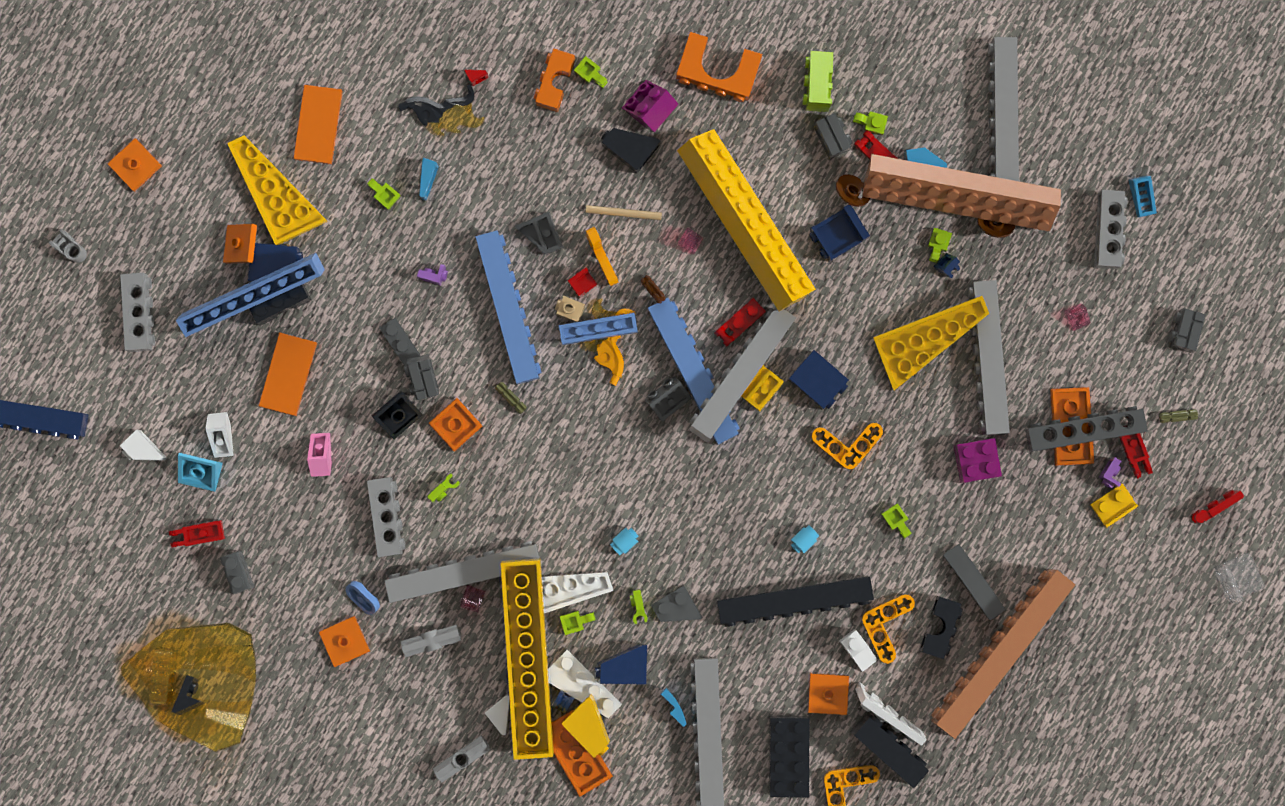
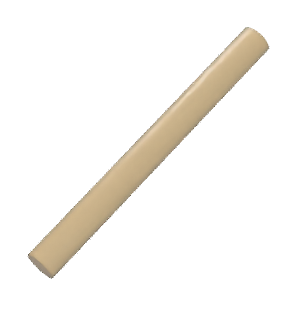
[586,205,662,220]

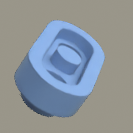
[346,581,380,615]

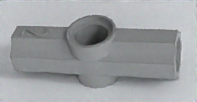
[401,624,462,657]
[433,735,491,783]

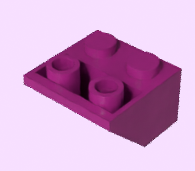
[622,80,678,133]

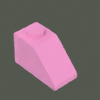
[307,433,332,477]

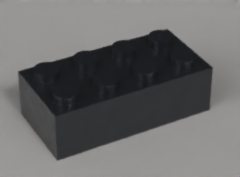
[850,714,929,789]
[769,716,810,798]

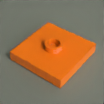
[107,138,162,192]
[223,224,257,264]
[428,398,483,452]
[319,616,370,667]
[808,673,849,715]

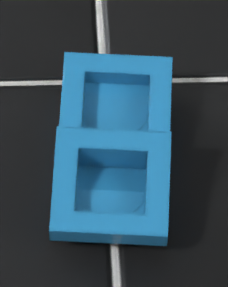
[661,688,686,727]

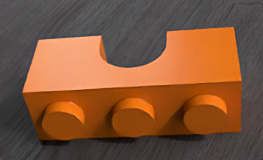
[534,48,576,112]

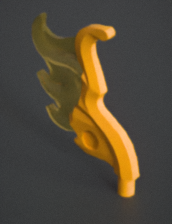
[584,299,636,386]

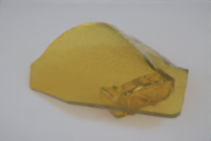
[121,623,256,752]

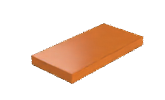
[293,85,343,165]
[259,332,317,416]
[1050,387,1094,466]
[552,710,613,797]

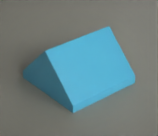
[178,453,223,492]

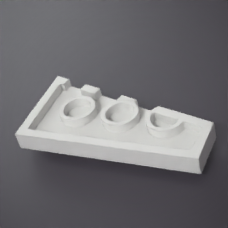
[542,572,614,613]
[548,650,622,718]
[855,682,926,746]

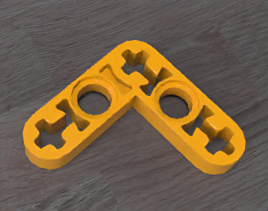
[586,227,619,286]
[811,423,883,470]
[862,594,915,664]
[824,765,880,806]

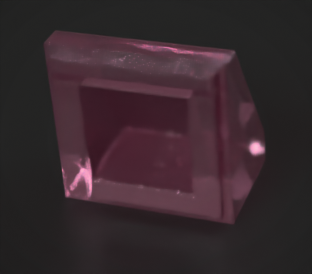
[678,227,703,254]
[1064,303,1091,331]
[460,585,486,613]

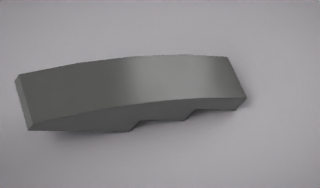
[943,544,1006,621]

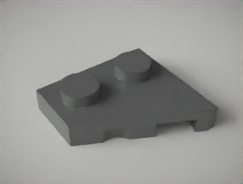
[515,212,564,255]
[651,586,703,622]

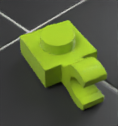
[574,56,608,88]
[853,111,888,135]
[367,178,401,210]
[928,227,952,263]
[427,474,460,502]
[881,503,912,538]
[630,589,648,624]
[560,611,596,635]

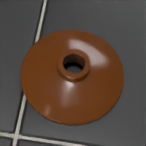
[836,174,870,207]
[977,218,1015,238]

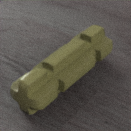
[495,382,527,414]
[1159,409,1198,423]

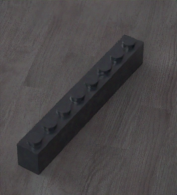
[716,576,874,627]

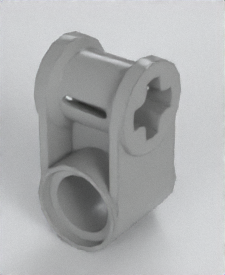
[48,228,87,263]

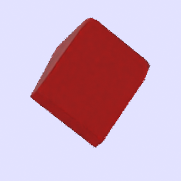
[464,70,489,86]

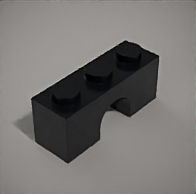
[249,284,312,326]
[919,596,963,659]

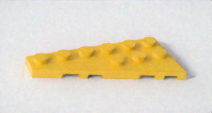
[227,135,328,245]
[873,296,989,391]

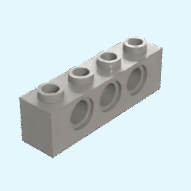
[1094,190,1128,269]
[120,273,155,352]
[367,477,406,557]

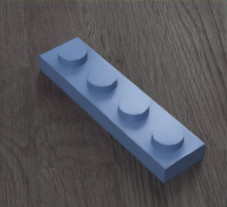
[559,313,638,345]

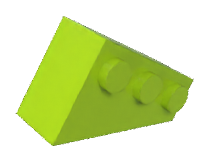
[802,51,833,112]

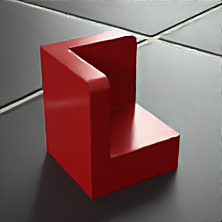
[568,267,597,298]

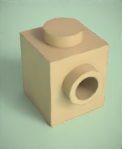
[555,296,585,323]

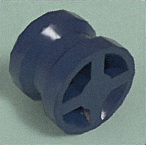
[552,690,574,715]

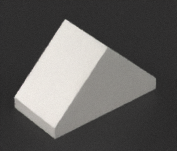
[485,694,510,735]

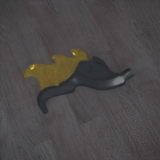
[398,85,485,136]

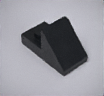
[171,675,205,715]

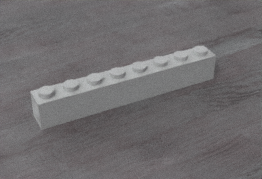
[988,37,1019,181]
[968,280,1010,436]
[689,308,796,443]
[384,541,542,603]
[690,658,724,806]

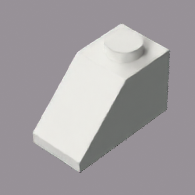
[206,412,234,458]
[120,430,167,461]
[839,629,877,672]

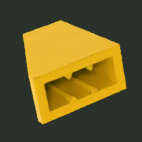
[562,694,610,758]

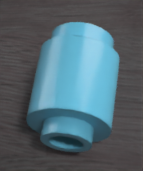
[791,525,819,554]
[610,527,639,555]

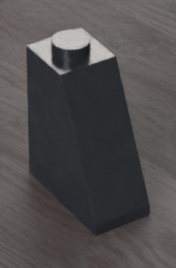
[601,128,661,173]

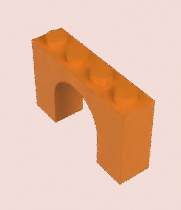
[676,32,763,102]

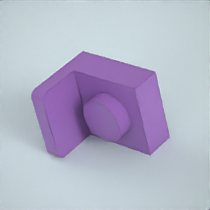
[417,264,448,286]
[1099,457,1121,489]

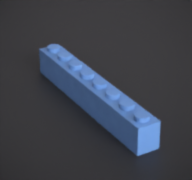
[475,230,542,385]
[176,253,325,337]
[648,298,740,445]

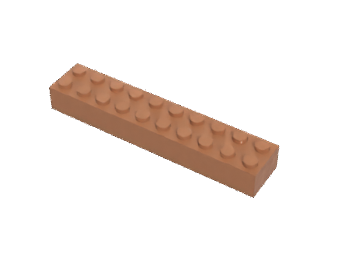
[862,154,1061,232]
[931,569,1076,739]

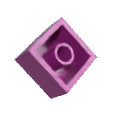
[954,438,1002,483]

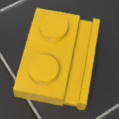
[741,365,784,412]
[1090,483,1138,528]

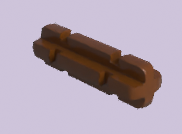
[641,275,666,304]

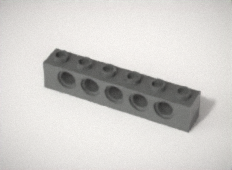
[1025,406,1148,452]

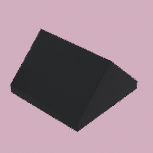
[372,391,423,439]

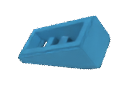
[420,158,439,201]
[1128,176,1157,217]

